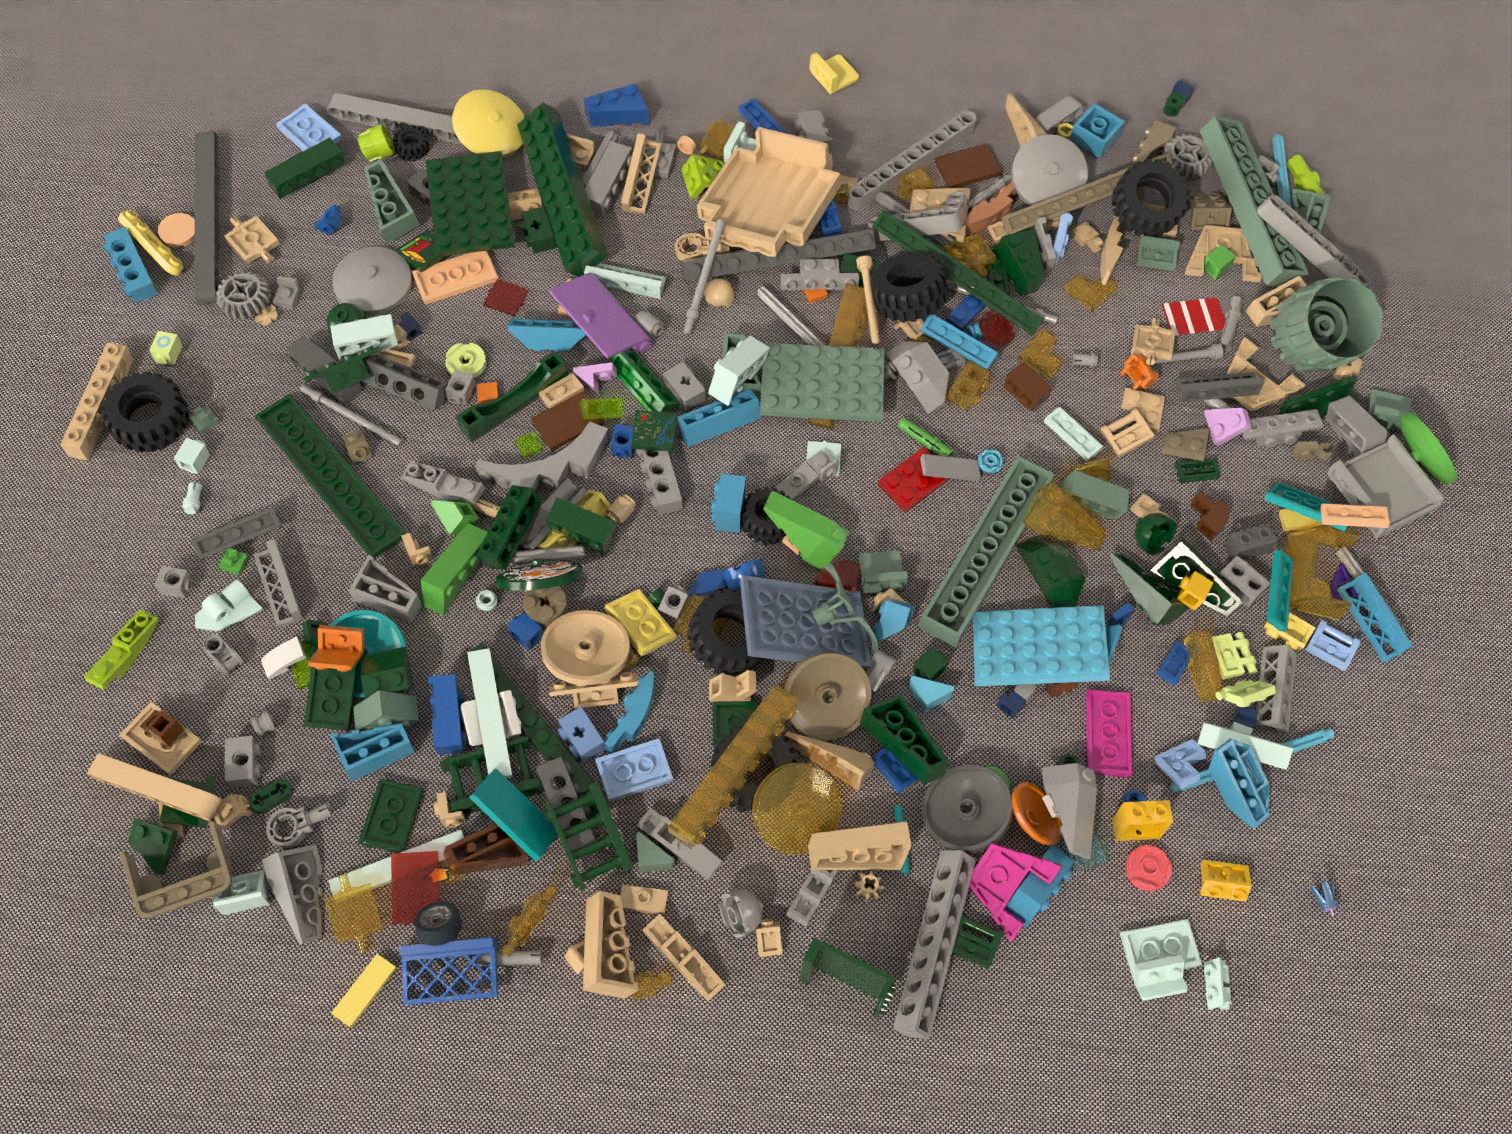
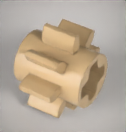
[855,871,884,902]

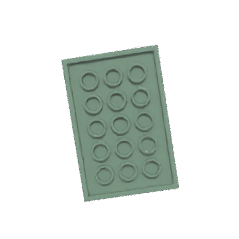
[760,343,884,422]

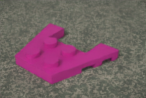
[969,843,1063,941]

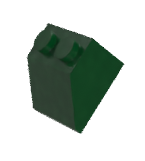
[361,646,415,698]

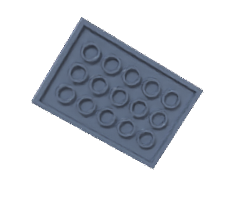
[740,575,872,671]

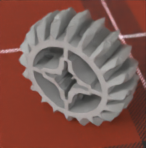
[1162,133,1212,180]
[216,270,271,320]

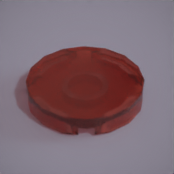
[979,311,1015,347]

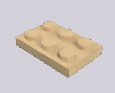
[119,702,202,776]

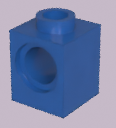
[611,424,634,458]
[508,612,543,651]

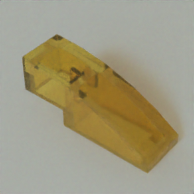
[1183,631,1222,703]

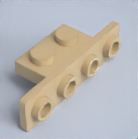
[549,672,639,709]

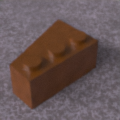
[443,823,529,875]

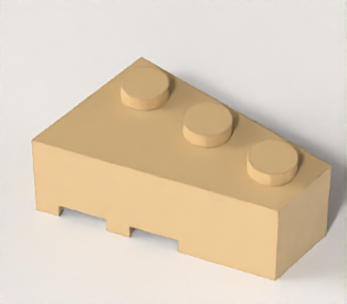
[1245,276,1306,327]

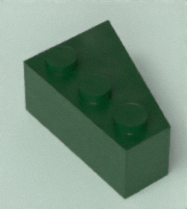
[995,228,1045,296]
[546,497,616,556]

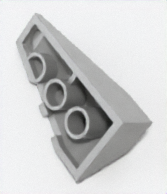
[1042,763,1097,860]
[262,844,322,945]

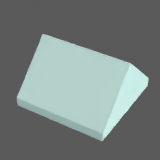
[213,870,270,915]

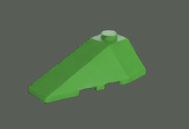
[763,491,849,572]

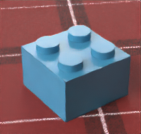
[1070,103,1125,158]
[711,473,746,533]

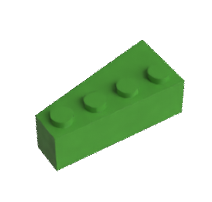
[421,523,487,616]

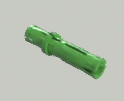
[898,417,954,457]

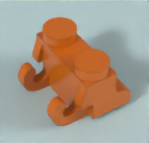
[1120,353,1159,391]

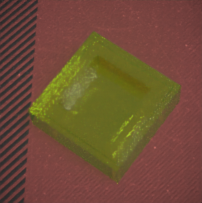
[514,432,542,459]

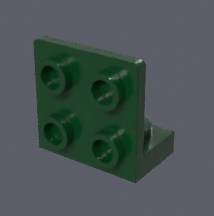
[160,775,216,828]

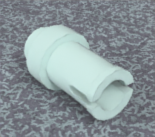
[182,482,202,514]

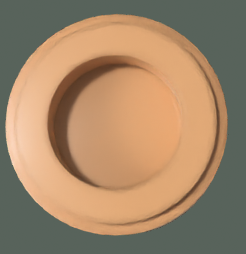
[677,136,696,155]

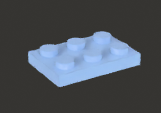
[276,104,342,151]
[595,738,673,802]

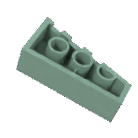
[364,159,420,243]

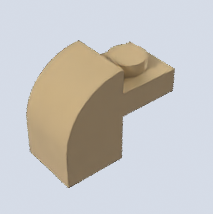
[709,670,757,702]

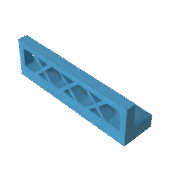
[920,314,999,371]
[1337,572,1413,663]

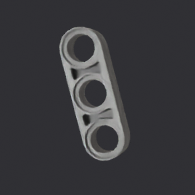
[1035,95,1084,135]

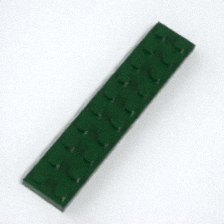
[255,394,406,559]

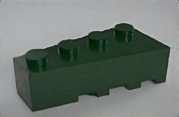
[860,693,949,785]

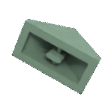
[636,832,675,873]

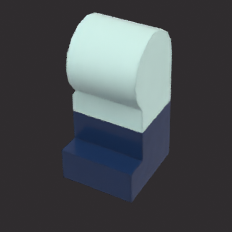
[1230,706,1259,735]

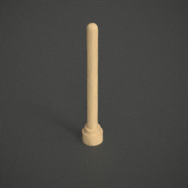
[856,256,879,345]

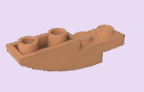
[963,181,1016,235]

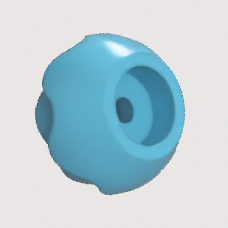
[978,449,1003,474]

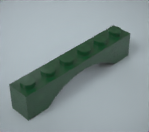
[456,351,568,442]

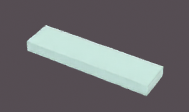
[1197,722,1293,770]

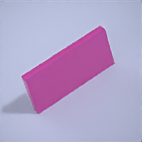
[1085,689,1133,778]

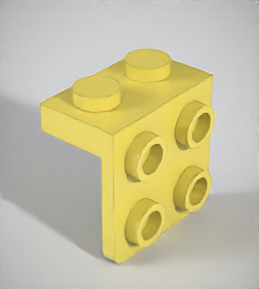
[809,53,859,94]

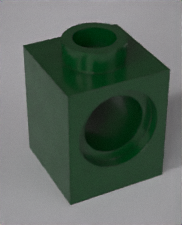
[912,648,948,681]

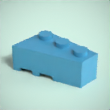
[330,724,415,781]
[1006,845,1075,928]

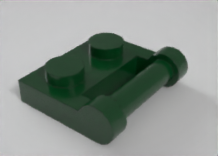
[952,913,1004,970]

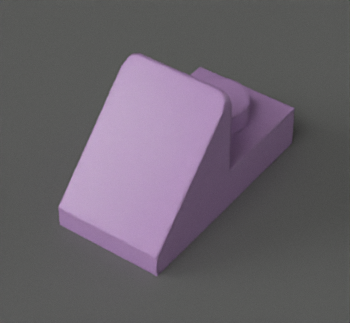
[573,362,618,394]

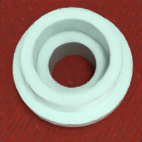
[476,590,498,611]

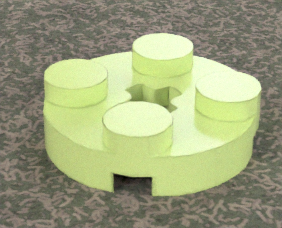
[445,343,486,378]

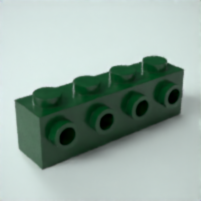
[264,137,345,199]
[476,485,542,571]

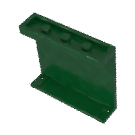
[799,938,896,1019]

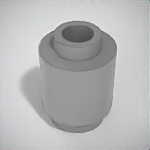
[634,311,663,338]

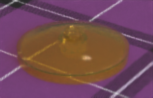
[752,763,842,855]

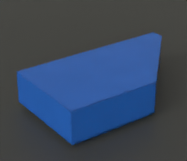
[687,569,726,598]

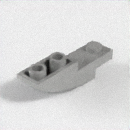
[401,461,485,505]
[636,808,723,881]

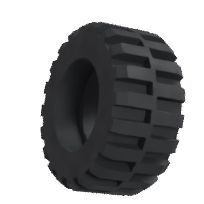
[1111,159,1191,237]
[870,252,949,323]
[102,372,189,452]
[687,588,763,676]
[711,723,797,814]

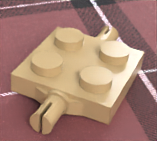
[224,216,280,264]
[1131,318,1175,365]

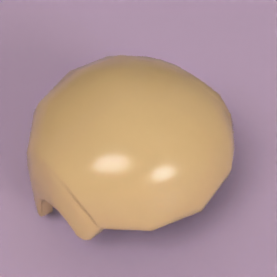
[703,278,735,308]

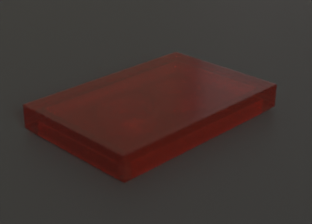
[391,851,440,925]

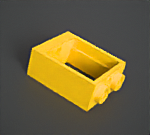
[1112,800,1173,841]

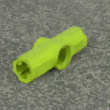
[1287,154,1325,195]

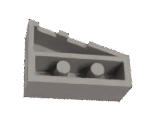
[795,110,832,154]
[1326,396,1387,457]
[349,555,421,623]

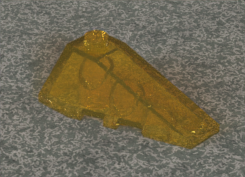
[1023,482,1107,551]

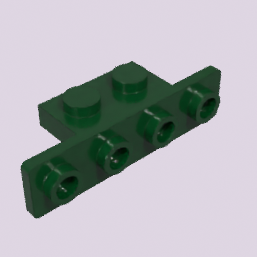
[302,346,380,394]

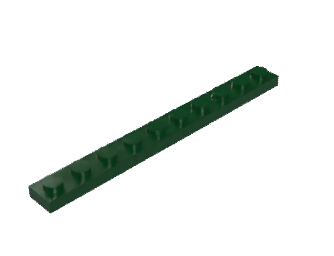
[872,210,1044,336]
[464,643,613,818]

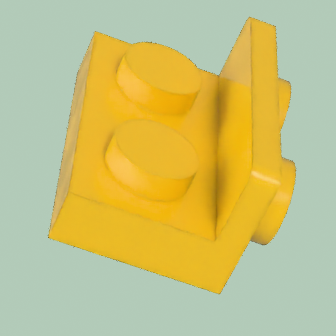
[1200,860,1252,901]

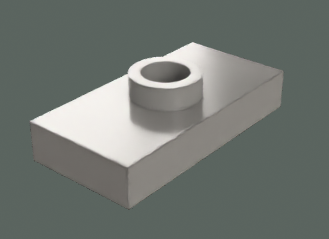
[775,462,819,501]

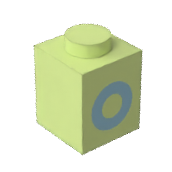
[149,331,183,365]

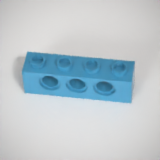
[103,227,158,304]

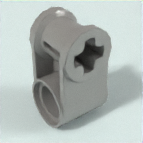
[203,634,244,677]

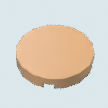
[158,213,195,248]

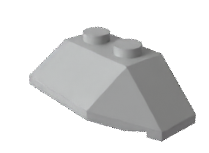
[886,341,949,415]

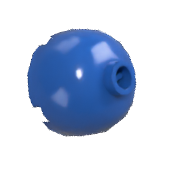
[722,558,765,591]

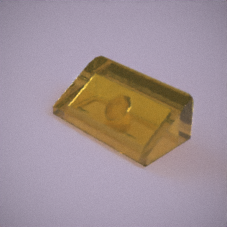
[1068,457,1110,481]

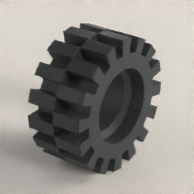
[393,125,429,162]

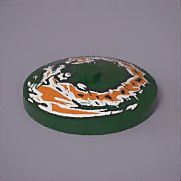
[495,558,583,591]

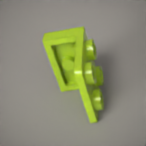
[681,154,725,199]

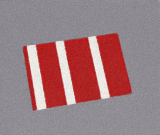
[1161,297,1225,336]

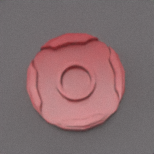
[1125,845,1172,891]

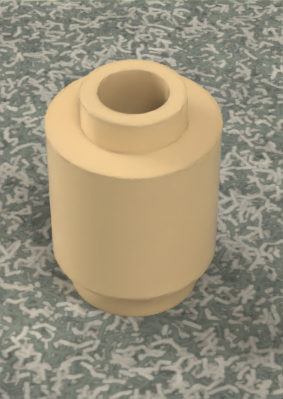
[605,494,636,525]

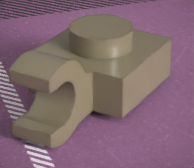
[1292,441,1332,460]

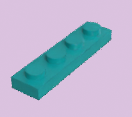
[1267,549,1294,632]

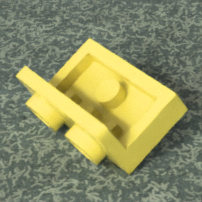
[1263,612,1315,651]

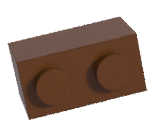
[1004,362,1052,411]

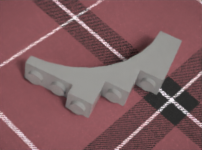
[475,422,609,492]

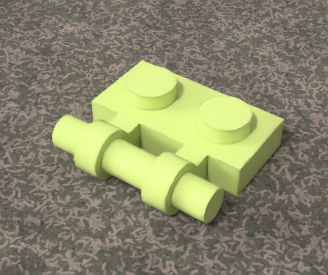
[1208,632,1258,680]
[1216,680,1276,707]

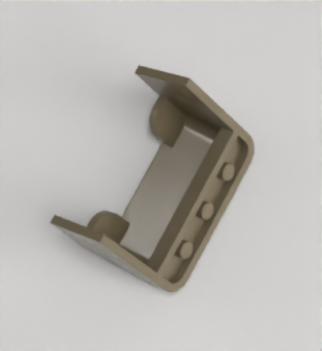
[120,821,232,919]

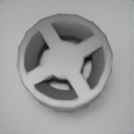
[250,710,276,737]

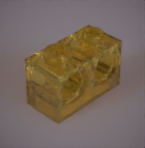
[947,361,990,411]

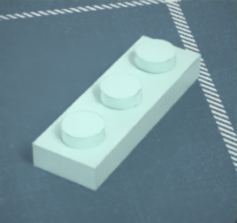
[1044,406,1103,462]

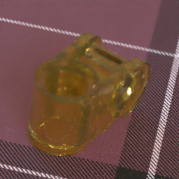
[897,168,934,200]

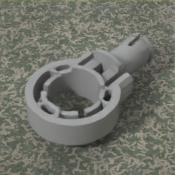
[266,803,333,849]

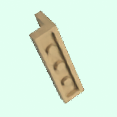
[621,134,662,215]

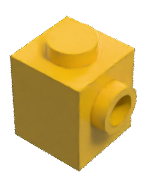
[1177,571,1213,610]

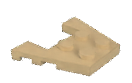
[909,188,970,243]
[1185,225,1262,283]
[1226,338,1305,412]

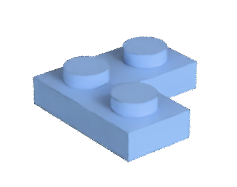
[1155,739,1206,789]

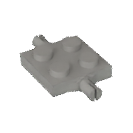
[641,132,676,186]

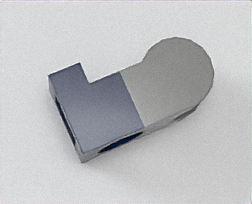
[996,684,1036,719]

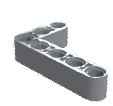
[867,191,968,241]

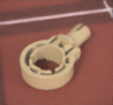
[675,233,730,261]

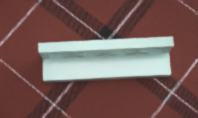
[584,263,666,299]

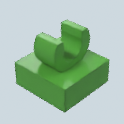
[219,548,249,575]

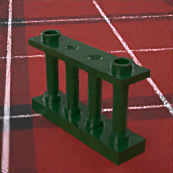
[439,736,543,815]
[543,782,633,892]

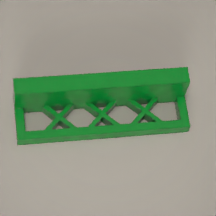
[610,350,680,412]

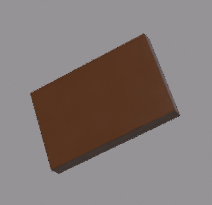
[935,144,1001,188]
[531,391,604,451]

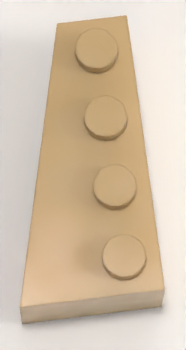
[808,822,912,870]
[583,891,639,999]

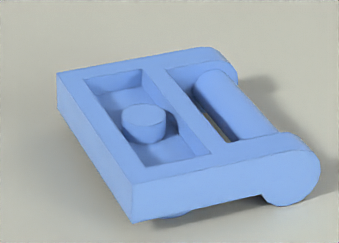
[1053,213,1073,264]
[1305,619,1361,671]

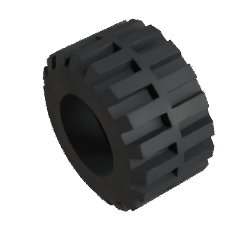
[742,487,791,545]

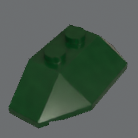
[1016,538,1085,608]

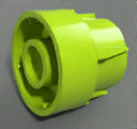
[358,124,396,162]

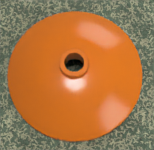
[1012,782,1063,846]

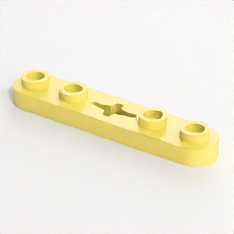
[118,210,184,276]

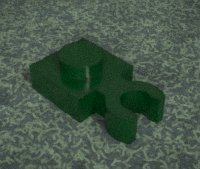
[302,620,326,657]

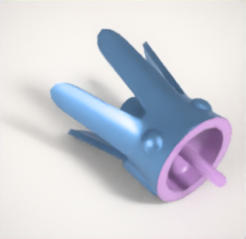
[1310,879,1340,916]

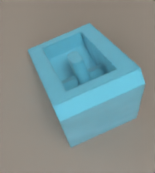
[908,675,954,713]

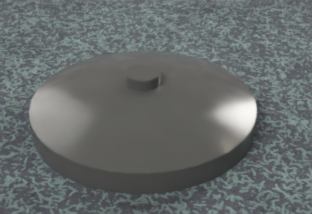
[922,765,1014,854]

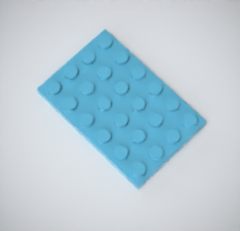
[973,605,1110,686]

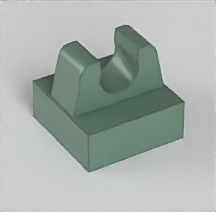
[189,406,219,434]

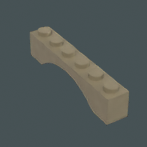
[1129,120,1176,204]

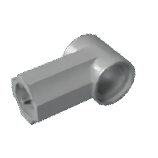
[866,650,897,695]

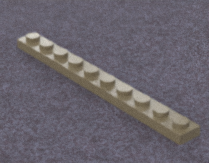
[1001,152,1175,235]

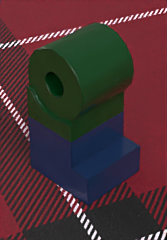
[1163,79,1194,117]

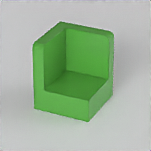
[1204,245,1236,280]

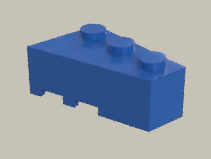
[428,674,468,755]

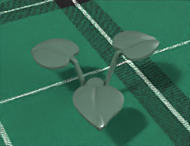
[811,563,878,655]

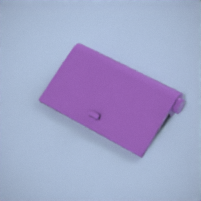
[549,273,651,359]

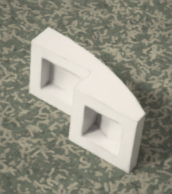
[261,637,306,679]

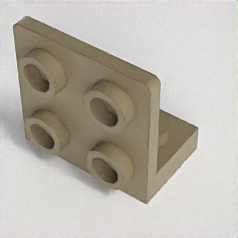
[1189,193,1232,230]

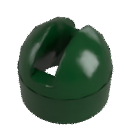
[648,587,665,606]

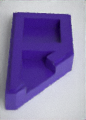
[1329,564,1357,606]

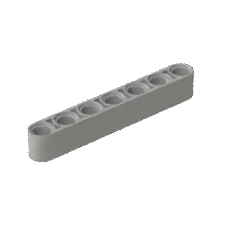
[1257,194,1370,287]

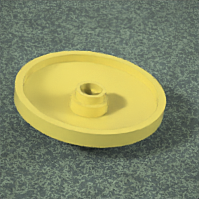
[452,90,525,158]

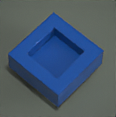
[1108,603,1134,626]

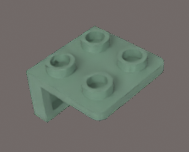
[1368,390,1416,432]
[858,550,908,593]

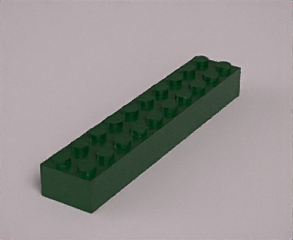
[517,102,608,277]

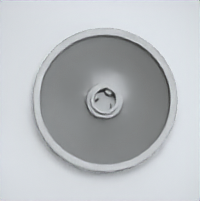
[1011,134,1088,206]
[332,247,412,315]

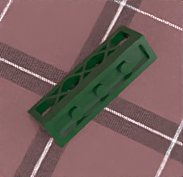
[1278,375,1360,418]

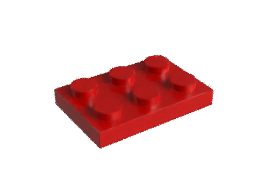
[878,447,950,512]

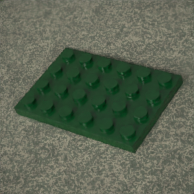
[426,151,515,257]

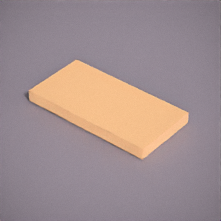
[412,251,499,305]

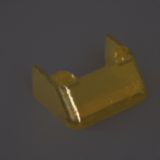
[1284,525,1360,621]

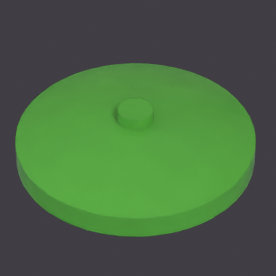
[1399,412,1457,486]

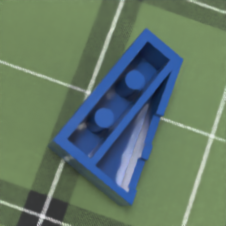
[583,83,649,127]

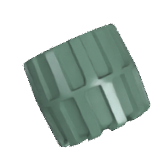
[1270,277,1383,372]

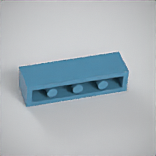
[676,389,761,447]

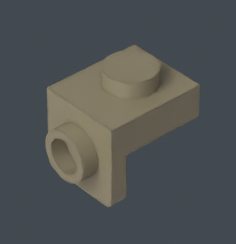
[343,430,372,464]

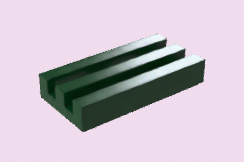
[1174,458,1221,484]

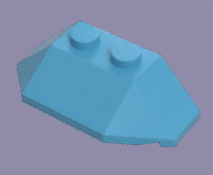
[508,318,586,352]
[1209,739,1270,828]

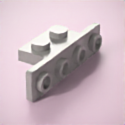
[780,259,859,290]
[1242,409,1323,448]

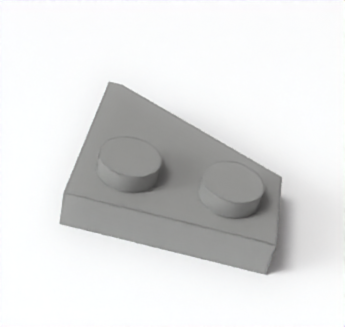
[1035,217,1056,271]

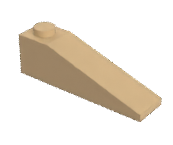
[1005,94,1047,147]
[785,732,875,791]

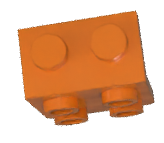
[308,625,364,672]

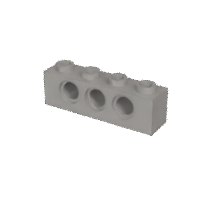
[636,449,682,515]

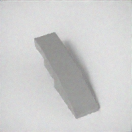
[786,870,840,927]

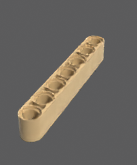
[86,753,222,821]

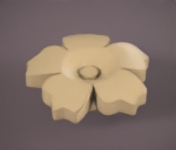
[254,305,278,326]

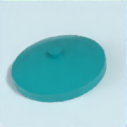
[329,610,408,698]

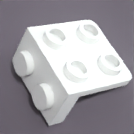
[461,690,521,746]

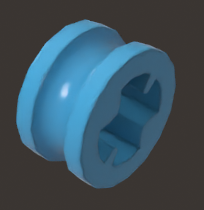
[966,323,982,340]

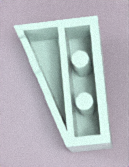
[330,314,398,362]
[708,335,770,406]

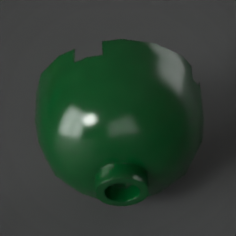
[326,302,367,335]
[1134,513,1177,555]

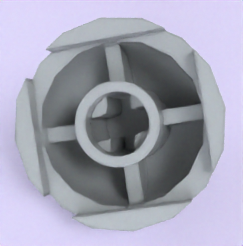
[719,889,763,938]

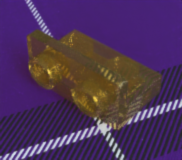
[699,118,734,161]

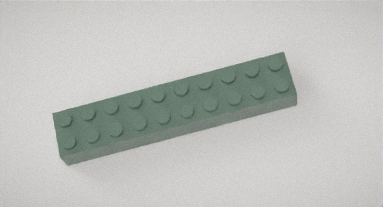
[1200,116,1309,287]
[918,456,1055,648]

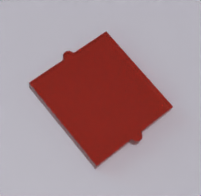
[483,279,528,317]

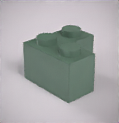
[353,690,419,732]

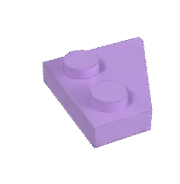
[1204,408,1252,446]

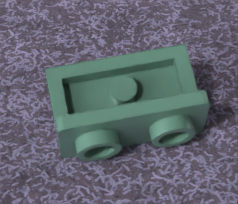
[1136,236,1180,271]

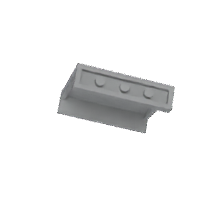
[1327,434,1445,539]

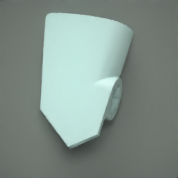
[195,580,263,631]

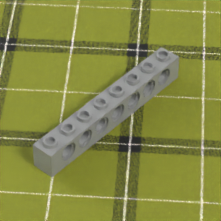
[893,850,976,1039]

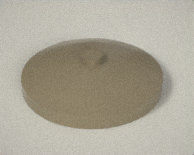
[783,652,871,740]

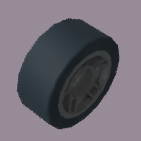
[414,901,462,946]

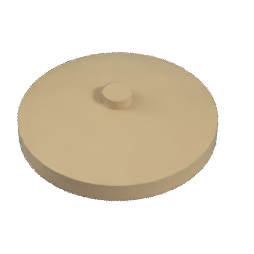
[541,610,630,685]

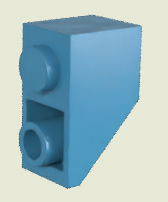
[873,598,916,642]

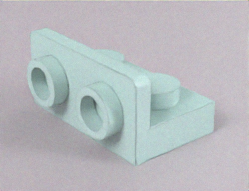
[1134,955,1188,1001]

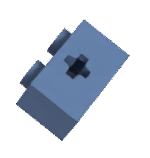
[557,707,605,763]

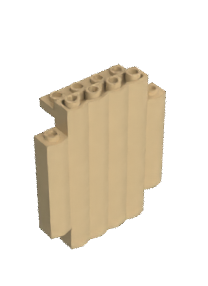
[697,127,841,257]

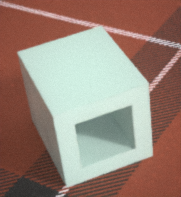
[174,438,210,475]

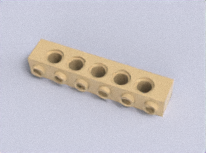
[60,342,134,461]

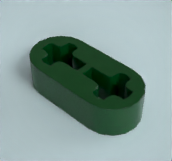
[249,779,293,814]

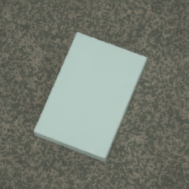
[1120,919,1202,979]

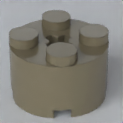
[523,586,568,631]

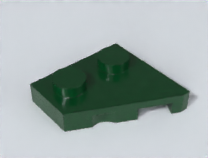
[128,818,178,874]

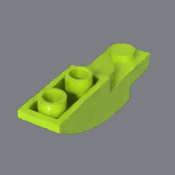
[84,609,159,690]

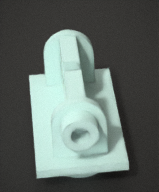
[1204,958,1232,1010]

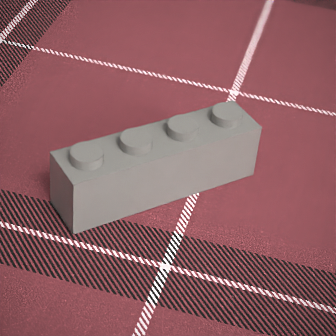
[585,141,632,215]

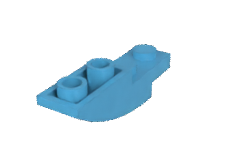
[604,670,655,754]

